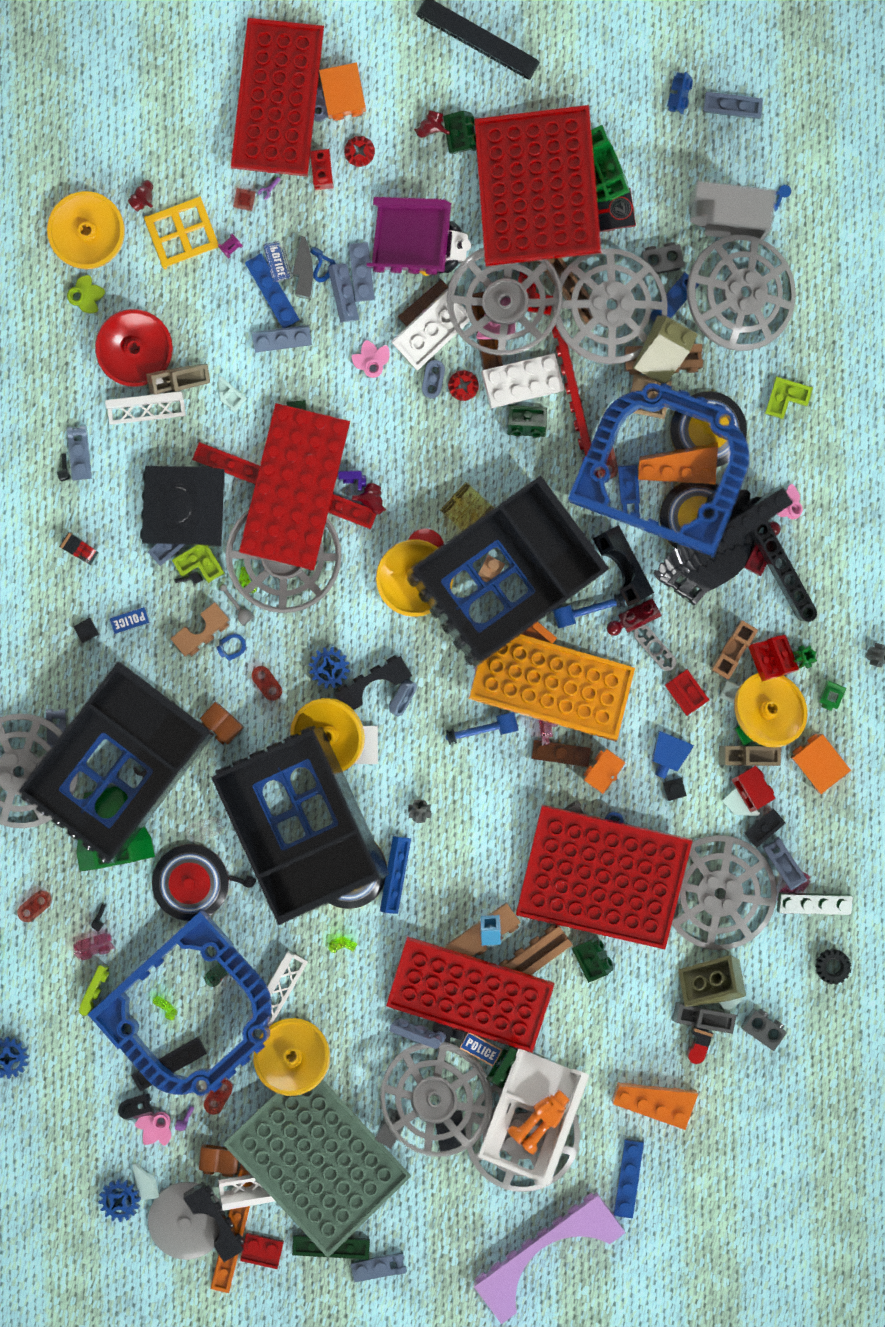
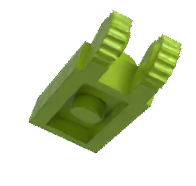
[78,964,110,1016]

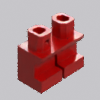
[310,149,334,190]

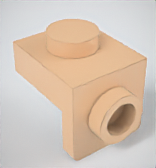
[478,555,505,582]

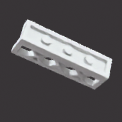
[105,391,186,425]
[249,950,308,1027]
[218,1175,275,1211]

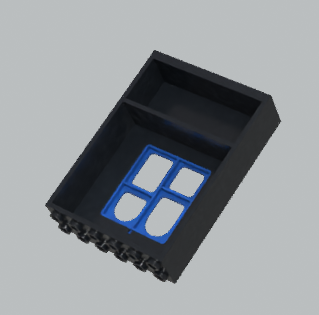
[406,475,610,668]
[18,661,214,864]
[211,725,389,926]

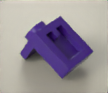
[338,471,366,491]

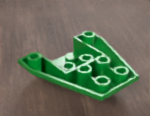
[76,786,155,872]

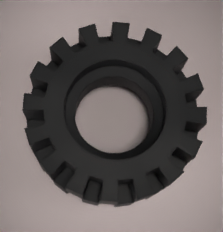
[815,949,851,985]

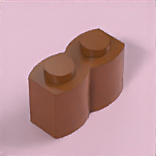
[200,702,245,745]
[199,1144,239,1177]

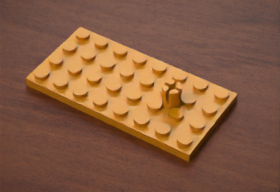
[468,634,635,741]

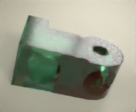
[204,963,229,987]

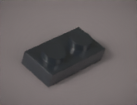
[744,808,786,848]

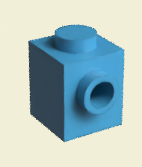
[480,915,501,946]

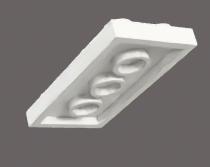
[391,289,470,371]
[481,353,564,409]

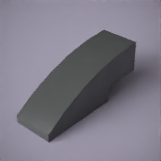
[292,236,314,300]
[672,1002,737,1034]

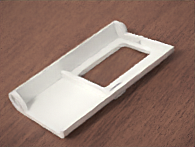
[478,1048,589,1188]

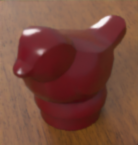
[414,110,450,138]
[128,180,153,212]
[352,483,386,515]

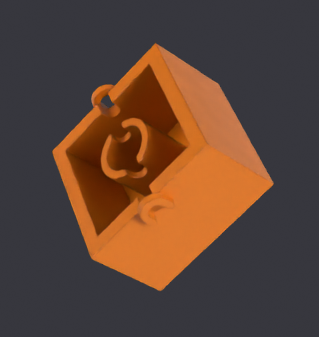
[584,749,626,794]

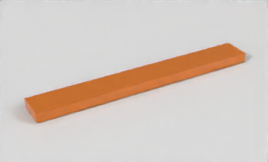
[210,1164,253,1293]

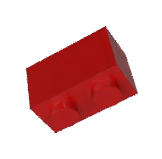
[731,766,776,812]

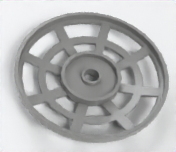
[687,235,796,351]
[447,247,563,355]
[552,248,668,364]
[226,510,341,613]
[0,713,79,828]
[672,835,777,950]
[380,1042,493,1157]
[465,1085,580,1192]

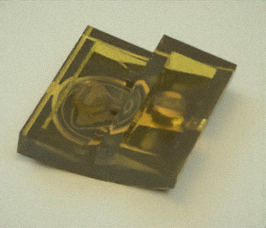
[440,482,494,531]

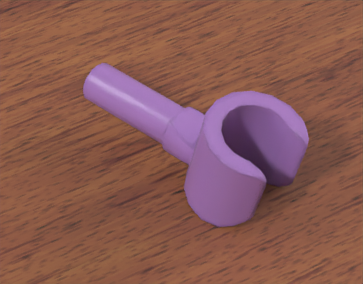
[258,176,281,200]
[175,1106,194,1131]

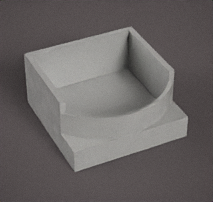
[688,181,776,241]

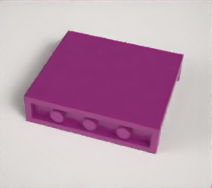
[366,197,452,275]

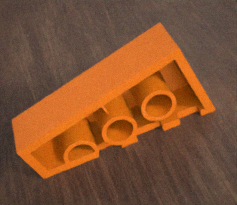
[638,442,718,484]
[611,1083,698,1130]

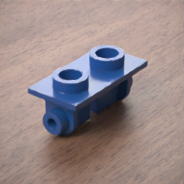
[667,72,693,115]

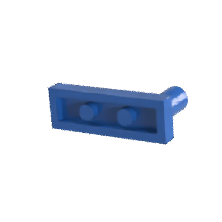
[649,273,699,322]

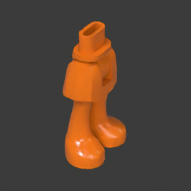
[507,1090,570,1155]

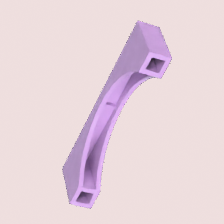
[474,1192,625,1324]

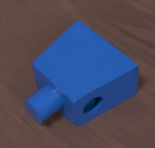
[651,731,694,779]

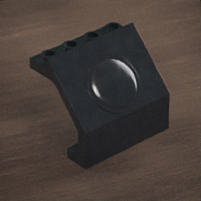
[140,466,225,547]

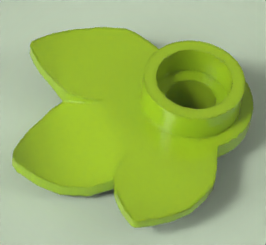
[67,275,105,314]

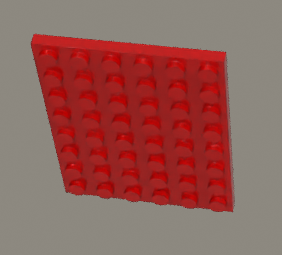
[475,105,602,266]
[516,805,693,950]

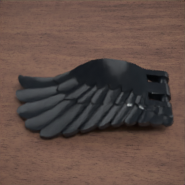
[653,490,770,606]

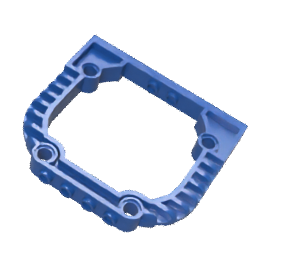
[568,383,750,557]
[88,910,272,1096]

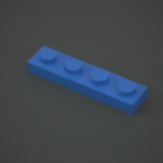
[245,253,300,328]
[380,836,411,914]
[614,1139,644,1219]

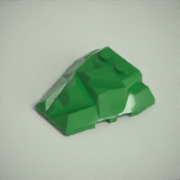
[592,125,630,202]

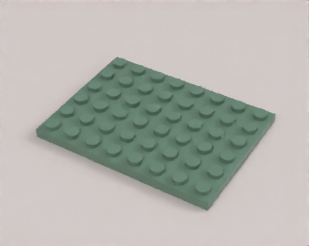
[223,1080,411,1258]

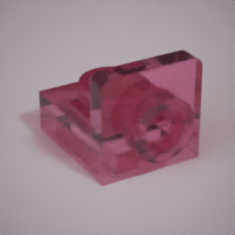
[539,719,558,745]

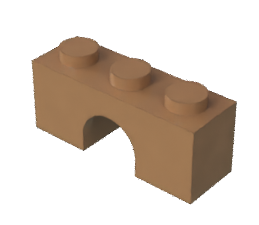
[170,602,230,657]
[710,620,758,680]

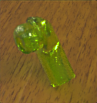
[238,566,257,593]
[328,936,358,953]
[152,995,178,1021]

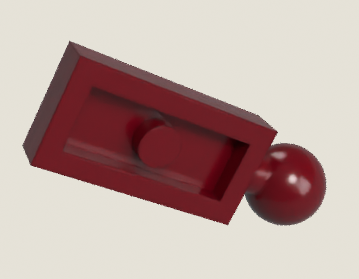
[744,521,781,576]
[606,598,662,636]

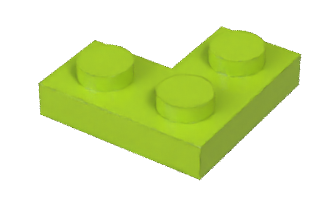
[765,377,813,420]
[172,545,225,583]

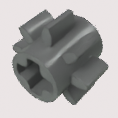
[866,643,885,668]
[408,799,431,823]

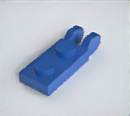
[618,465,640,515]

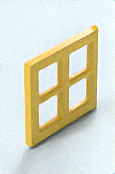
[144,196,219,269]

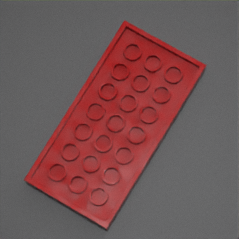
[231,18,324,177]
[239,403,350,571]
[386,936,555,1053]

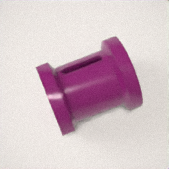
[218,234,243,259]

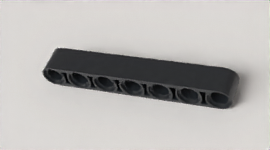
[416,0,540,80]
[740,504,817,622]

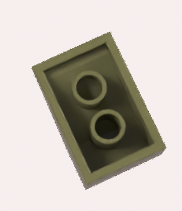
[633,316,698,384]
[678,955,746,1007]

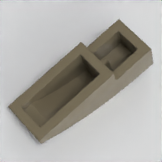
[146,364,211,395]
[719,745,781,766]

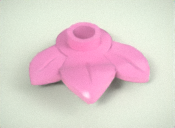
[352,340,390,378]
[777,484,803,520]
[135,1111,172,1146]

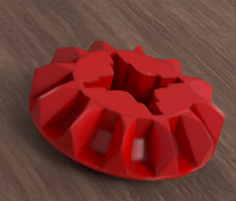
[344,136,375,167]
[448,370,479,401]

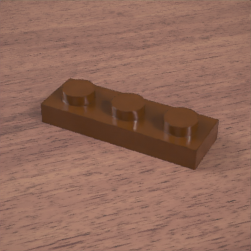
[398,279,448,327]
[531,740,591,767]

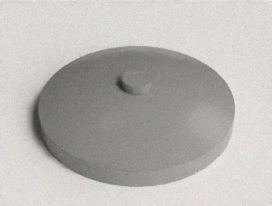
[148,1182,225,1260]

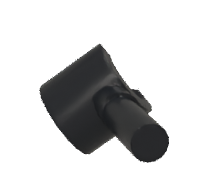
[57,454,70,482]
[175,572,203,585]
[228,875,256,888]
[91,904,106,932]

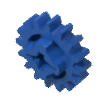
[309,647,350,688]
[0,1036,30,1079]
[98,1179,141,1222]

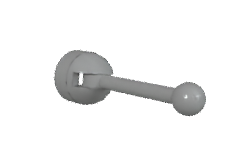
[219,584,255,626]

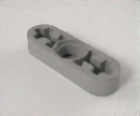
[633,625,676,671]

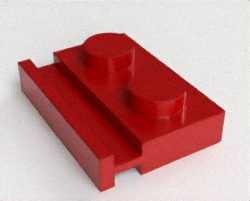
[664,669,709,716]
[240,1233,284,1269]

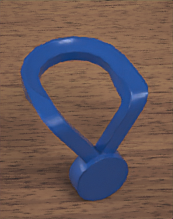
[774,185,791,212]
[310,247,336,283]
[217,634,247,661]

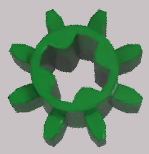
[793,645,817,669]

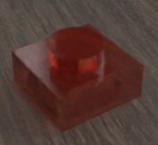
[233,188,256,212]

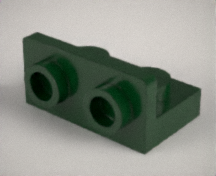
[443,110,477,154]
[507,405,547,438]
[572,936,614,983]
[486,1046,517,1089]

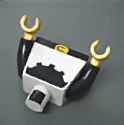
[419,221,471,276]

